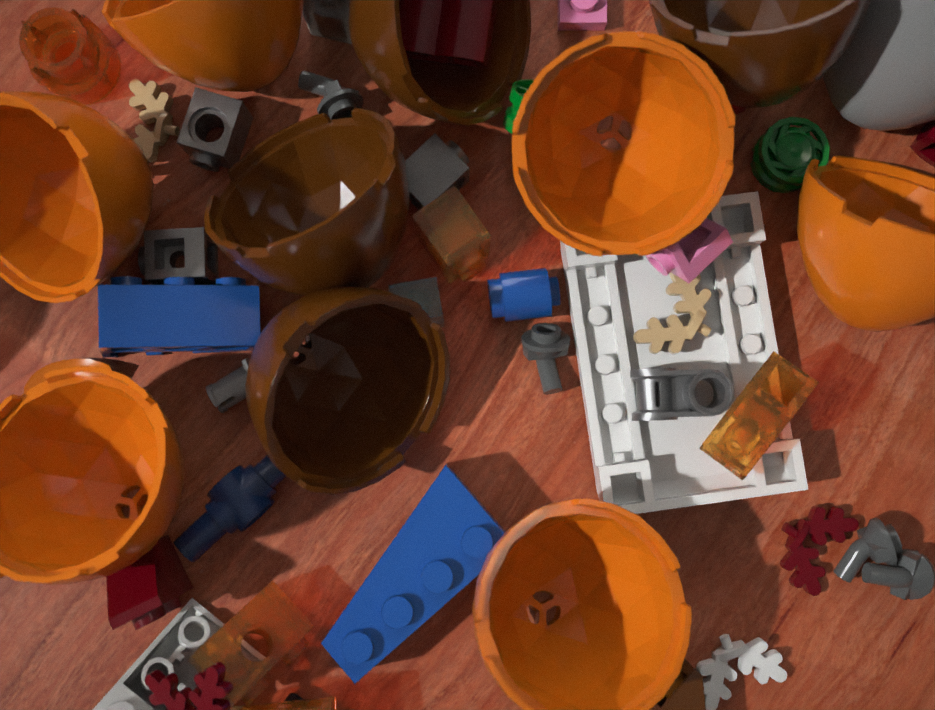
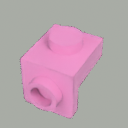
[646,218,733,283]

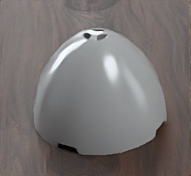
[823,0,935,131]

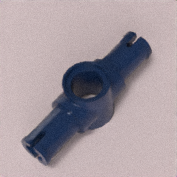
[173,455,287,563]

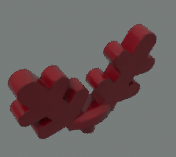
[780,505,859,596]
[145,661,233,710]

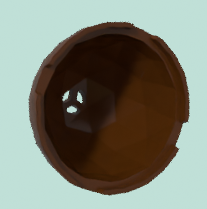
[348,0,531,125]
[648,0,871,108]
[204,108,409,296]
[245,286,450,494]

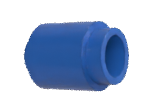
[488,268,560,322]

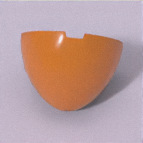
[102,0,304,92]
[512,31,736,256]
[0,91,154,303]
[797,156,935,332]
[0,366,184,585]
[472,498,692,710]

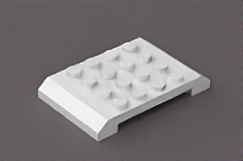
[560,191,809,514]

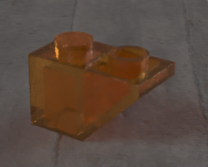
[699,351,819,481]

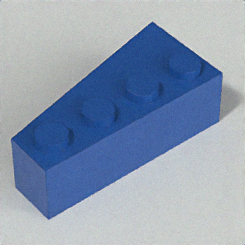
[321,464,505,684]

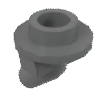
[298,70,363,120]
[521,323,571,395]
[833,517,903,583]
[862,549,935,600]

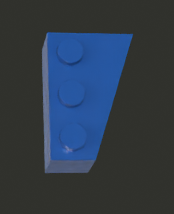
[98,276,261,358]

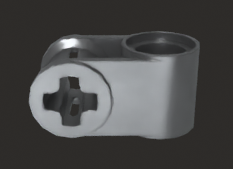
[630,368,735,421]

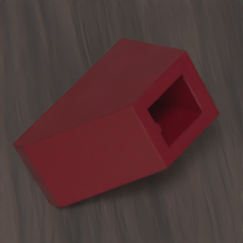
[106,535,193,630]

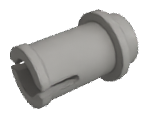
[206,358,250,413]

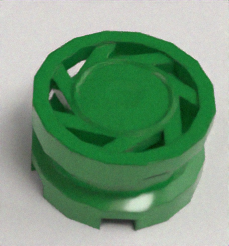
[750,116,830,194]

